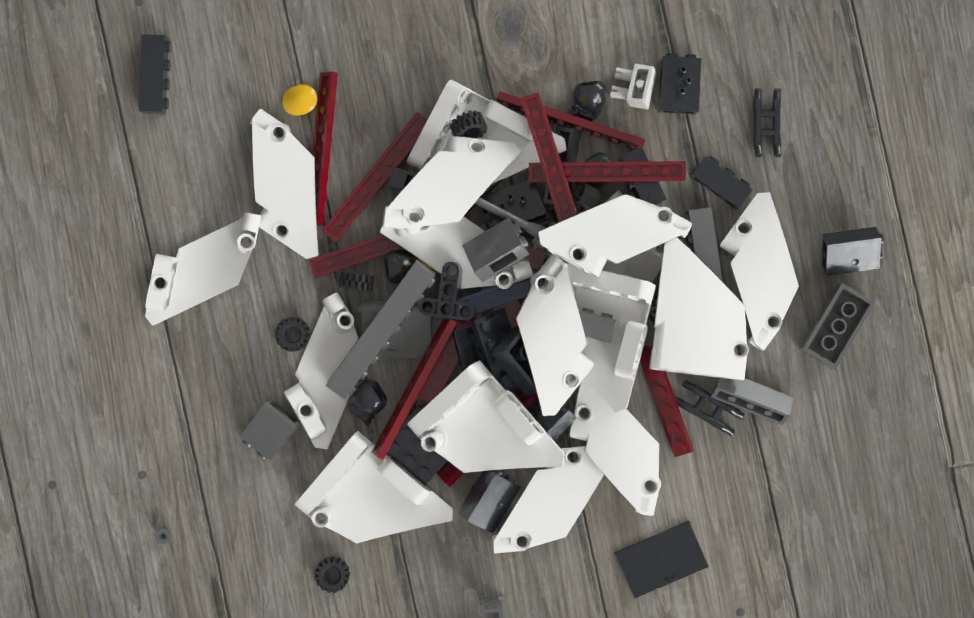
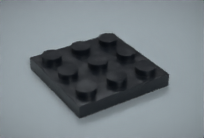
[387,405,447,486]

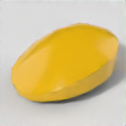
[282,85,318,116]

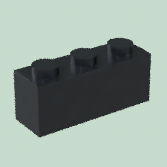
[690,156,753,210]

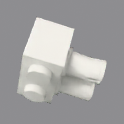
[610,64,657,110]

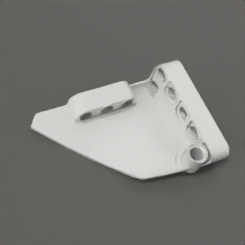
[649,237,749,380]

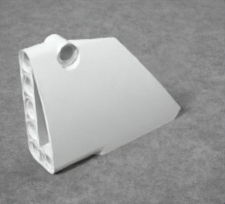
[407,80,566,184]
[563,261,656,413]
[407,361,565,473]
[294,431,453,543]

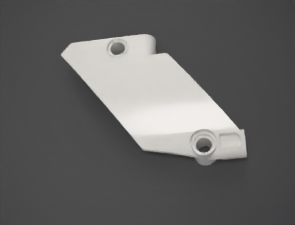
[250,109,318,259]

